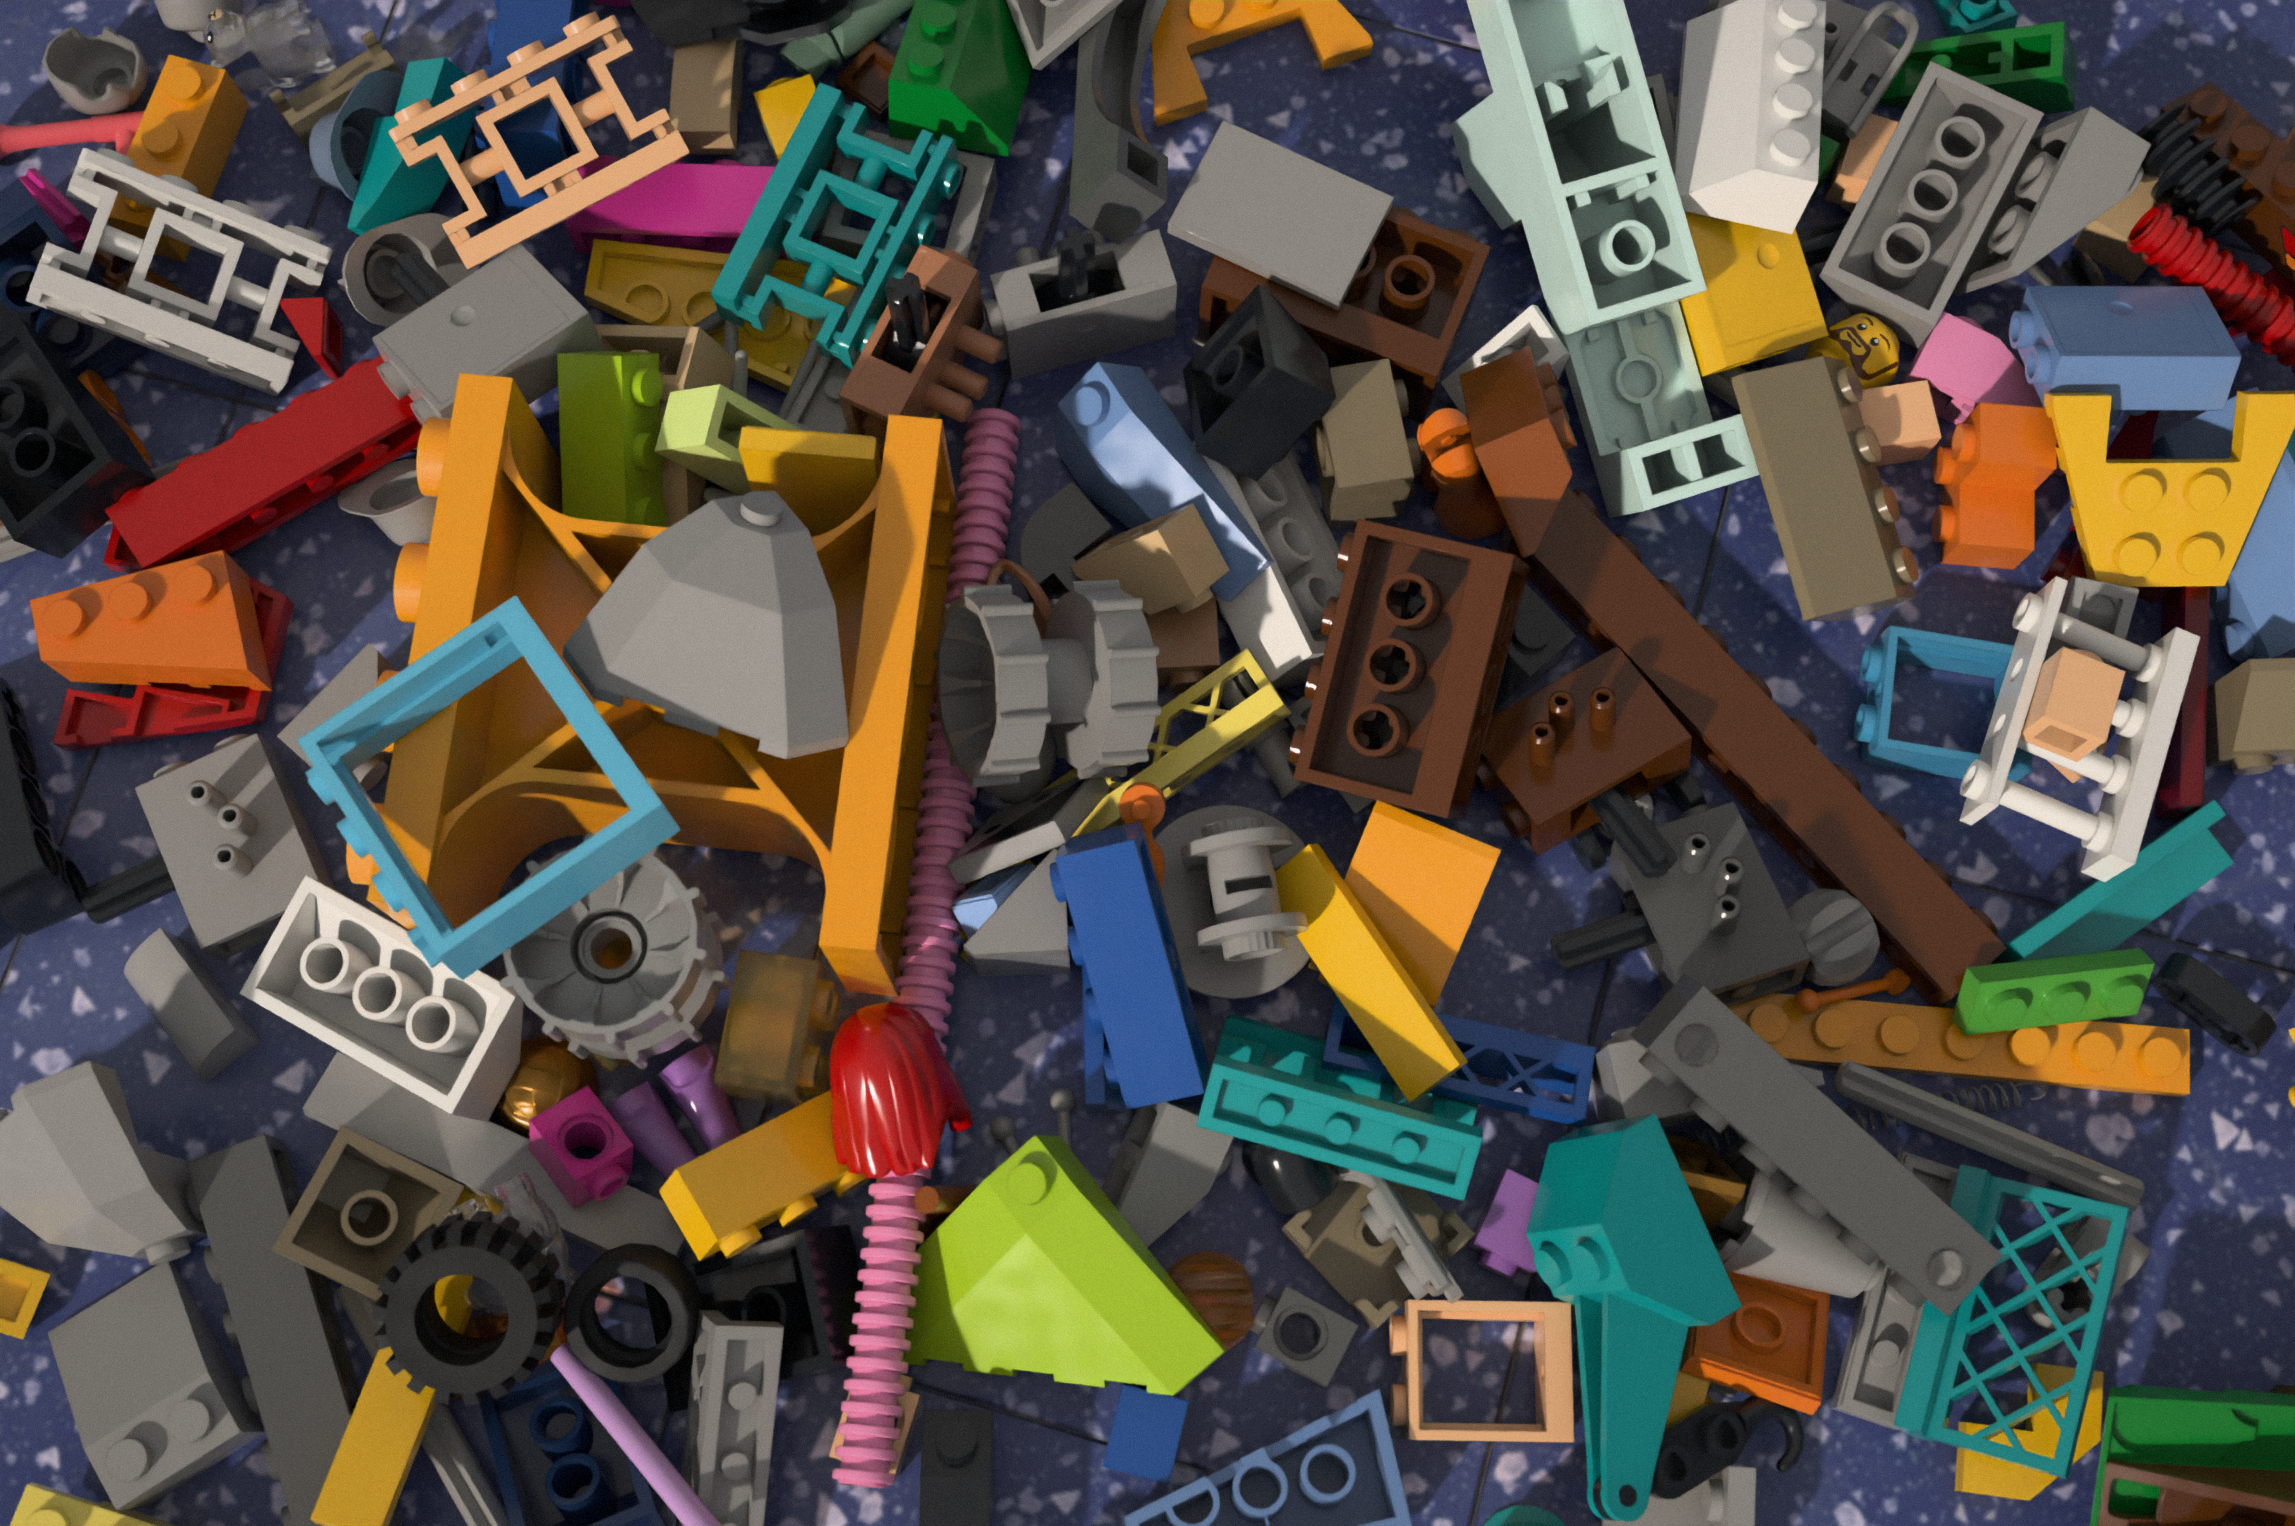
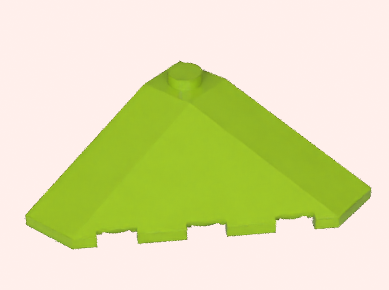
[902,1135,1228,1396]

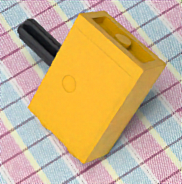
[1678,211,1849,378]

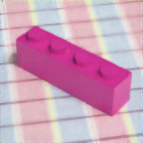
[565,155,820,261]

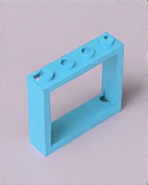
[297,595,681,981]

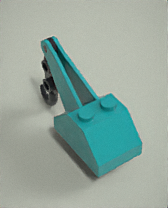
[1526,1113,1805,1522]

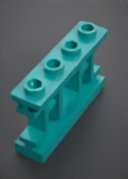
[711,82,963,370]
[1196,1014,1483,1201]

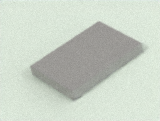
[1167,120,1394,311]

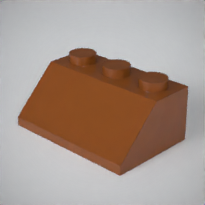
[1459,345,1577,558]

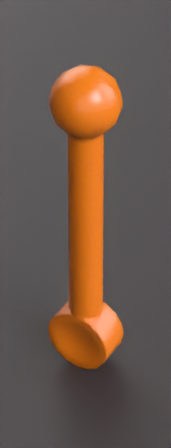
[1794,968,1911,1014]

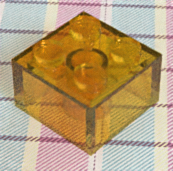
[714,949,841,1108]

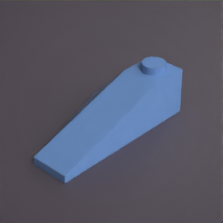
[1055,361,1274,602]

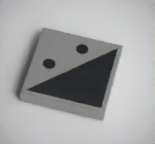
[946,777,1110,885]

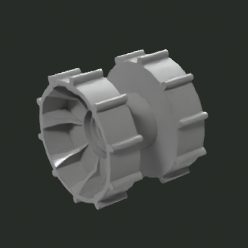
[934,579,1161,788]
[499,833,732,1069]

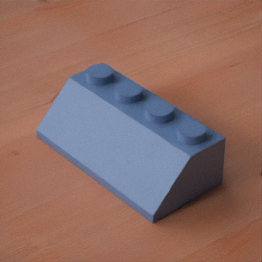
[2151,387,2295,665]

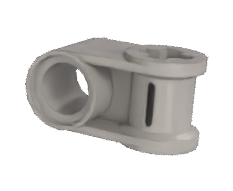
[2022,1215,2149,1331]

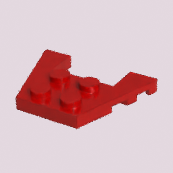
[53,525,294,751]

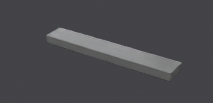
[302,1051,687,1258]

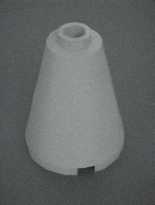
[1710,1139,1884,1298]

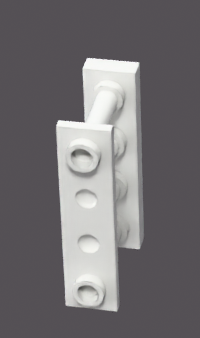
[1959,576,2200,882]

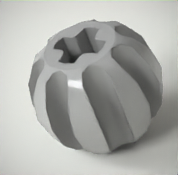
[1787,889,1880,986]

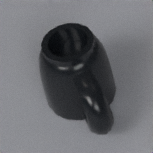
[1242,1141,1340,1214]

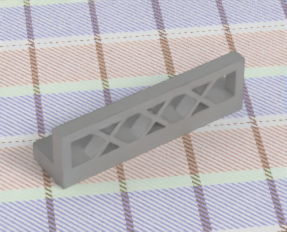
[675,1310,784,1526]

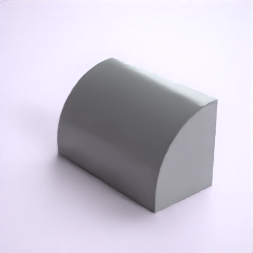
[124,928,261,1082]

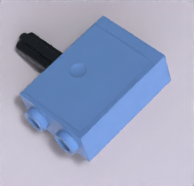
[2009,252,2242,427]

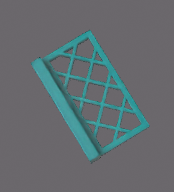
[1894,1164,2132,1480]

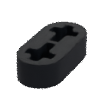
[2152,952,2277,1057]

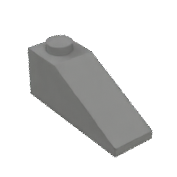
[1101,1100,1234,1248]

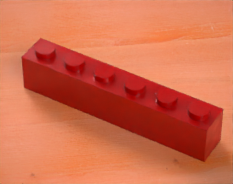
[104,355,423,570]

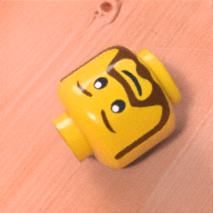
[1805,313,1900,389]

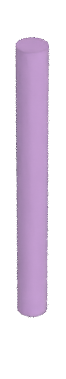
[551,1342,722,1526]

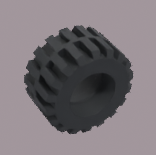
[372,1211,566,1406]

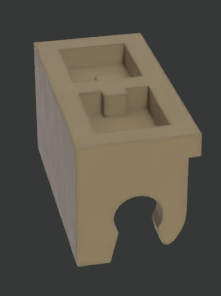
[268,30,404,155]

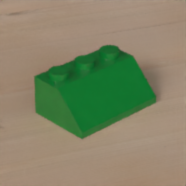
[888,0,1034,157]

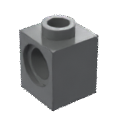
[1248,1286,1359,1388]

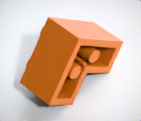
[1932,402,2057,570]

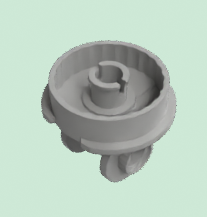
[1154,805,1311,1000]

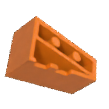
[29,550,272,691]

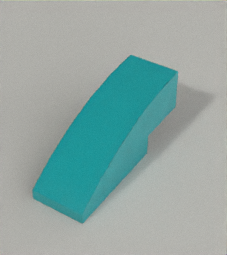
[347,57,480,236]

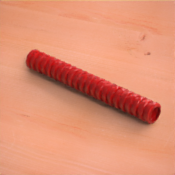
[2127,203,2295,374]

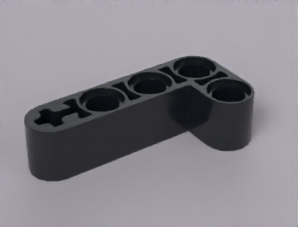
[0,677,88,936]

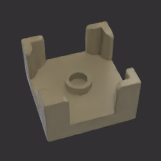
[1280,1180,1475,1331]

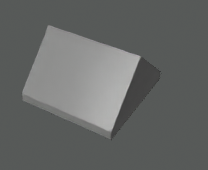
[963,848,1071,977]

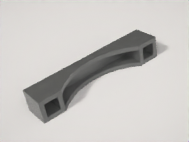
[1069,0,1168,244]

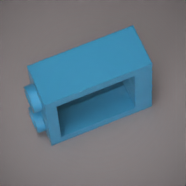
[1854,625,2033,782]

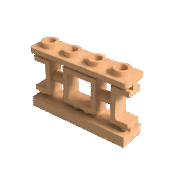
[388,11,690,271]

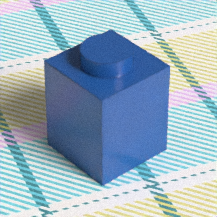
[1102,1384,1189,1484]

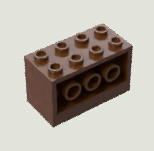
[1198,206,1491,423]
[1289,519,1530,819]

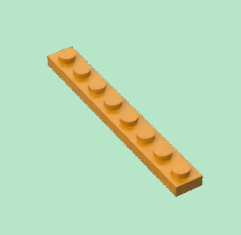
[1680,993,2190,1097]

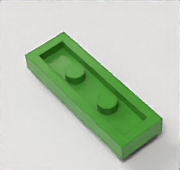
[1952,948,2155,1035]

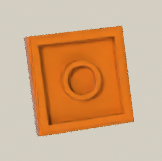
[1681,1260,1831,1415]

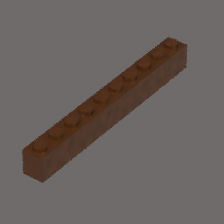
[1497,486,2007,1007]

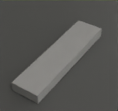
[1830,1151,1959,1430]

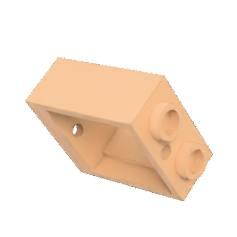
[1389,1300,1574,1442]

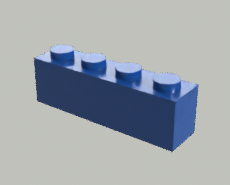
[1050,821,1210,1110]

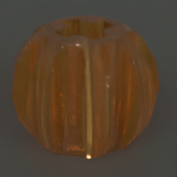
[1167,1251,1253,1349]

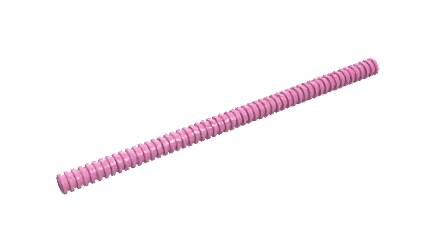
[832,408,1021,1488]

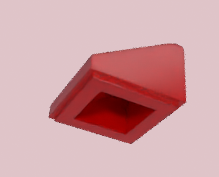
[280,297,343,379]

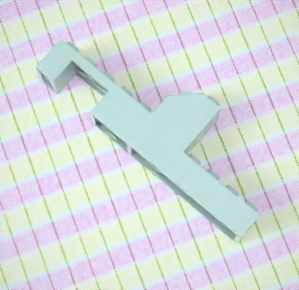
[1450,0,1759,518]

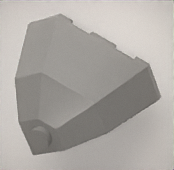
[563,490,849,759]
[0,1060,208,1265]

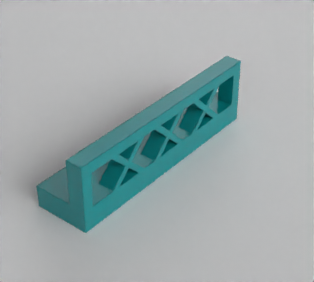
[1992,800,2234,964]

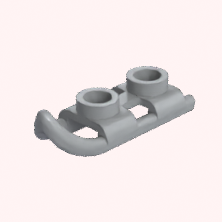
[1821,1,1919,139]
[1336,1165,1464,1303]

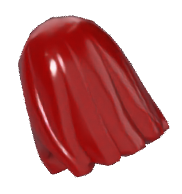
[830,1002,973,1178]

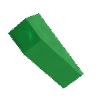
[1879,21,2077,114]

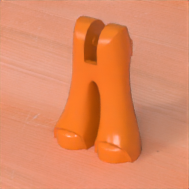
[1417,408,1506,540]

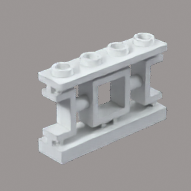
[25,148,333,397]

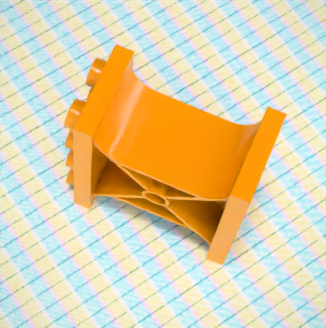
[346,373,957,996]

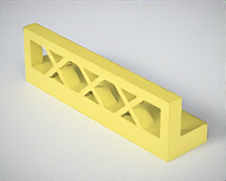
[1041,649,1292,837]

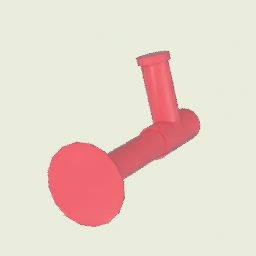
[0,110,145,160]

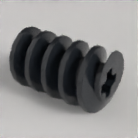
[2136,103,2261,239]

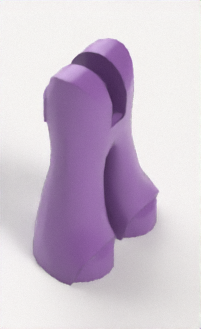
[606,1043,744,1180]

